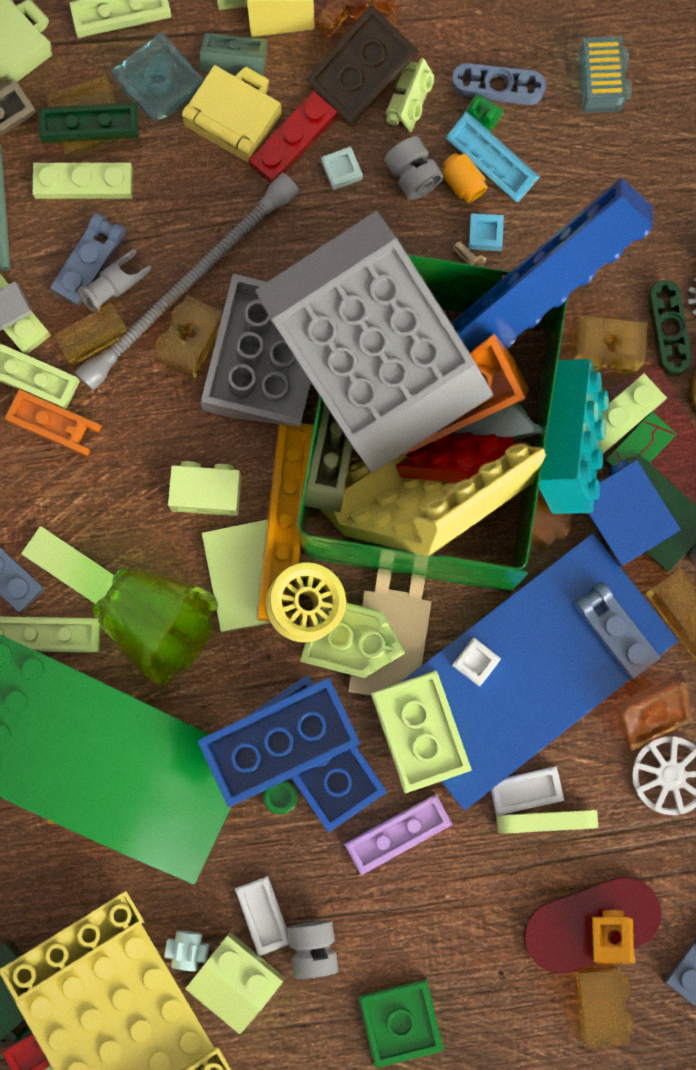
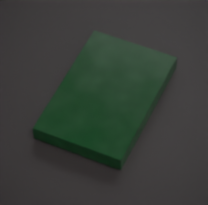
[632,454,696,573]

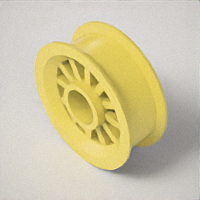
[266,563,346,642]

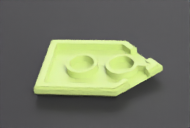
[300,598,405,678]

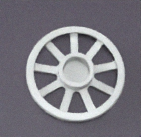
[632,736,696,815]

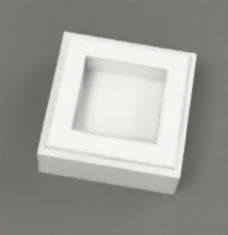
[452,638,501,687]

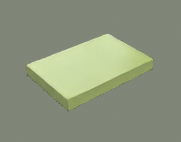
[202,520,270,633]
[370,670,471,793]

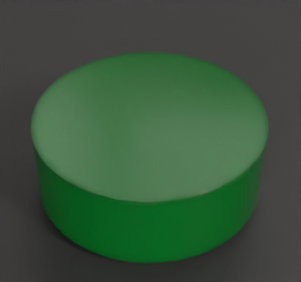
[263,780,298,815]

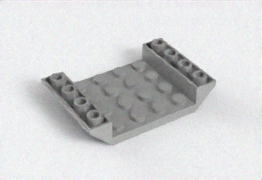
[255,211,494,473]

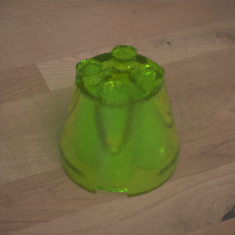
[93,568,218,685]

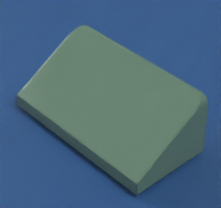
[200,33,268,76]

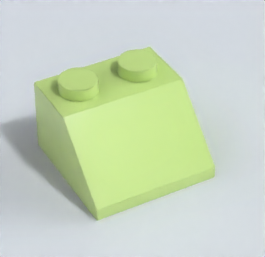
[186,932,285,1034]

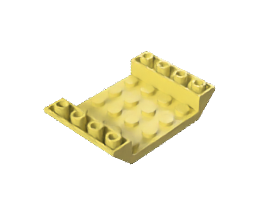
[320,444,545,557]
[0,891,231,1070]

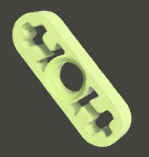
[496,810,599,833]

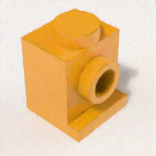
[593,910,635,964]

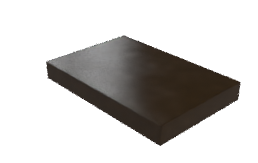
[305,4,420,125]

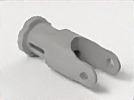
[77,249,152,313]

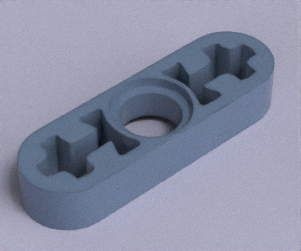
[451,63,546,105]

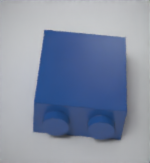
[586,459,681,566]

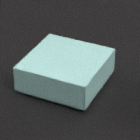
[321,146,363,190]

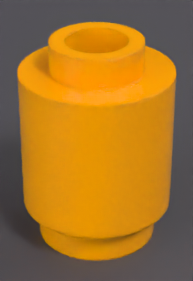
[442,153,488,203]

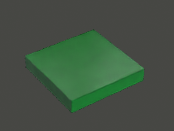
[358,978,444,1068]

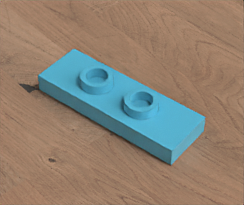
[445,112,540,202]

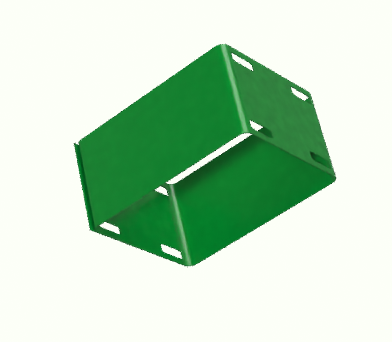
[298,254,567,593]

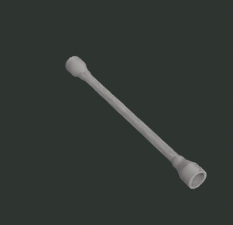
[75,173,299,391]

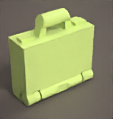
[0,0,52,84]

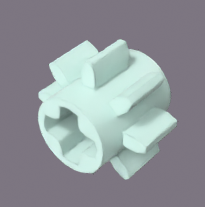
[164,930,209,971]

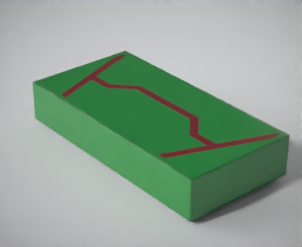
[605,411,677,467]

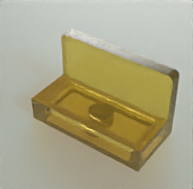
[53,303,127,366]

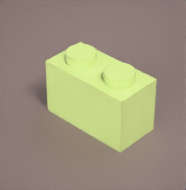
[168,461,242,516]

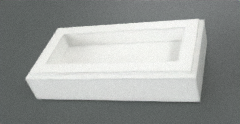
[490,766,565,815]
[235,876,289,956]

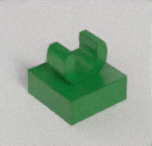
[461,93,504,133]

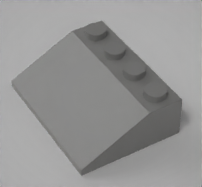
[201,274,311,427]

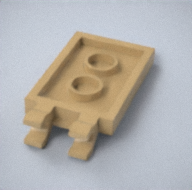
[348,568,432,696]

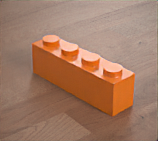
[399,334,529,457]

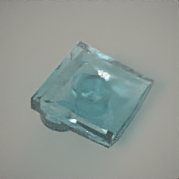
[111,32,204,121]

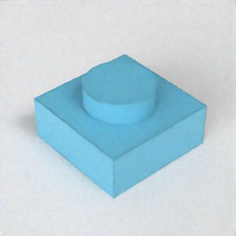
[469,213,504,251]

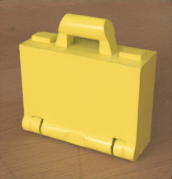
[182,65,282,163]

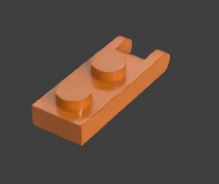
[5,389,102,457]

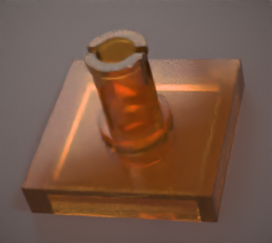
[617,672,693,751]

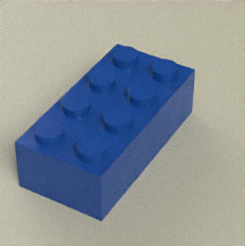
[249,675,387,833]
[198,678,360,807]

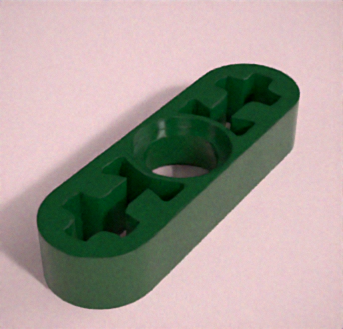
[648,280,692,377]

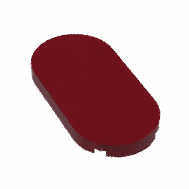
[524,877,661,974]

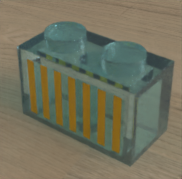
[579,36,631,113]

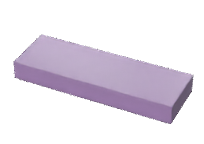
[345,794,453,875]

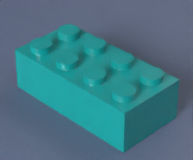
[539,358,609,514]

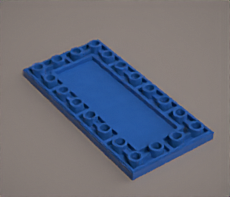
[400,533,679,811]

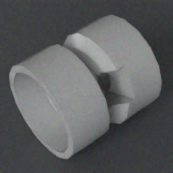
[384,136,444,200]
[287,920,339,979]

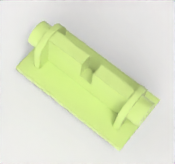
[385,58,434,132]

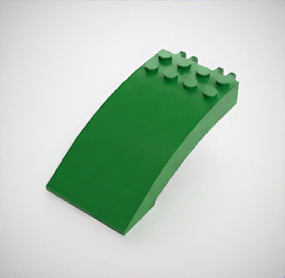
[0,634,231,885]

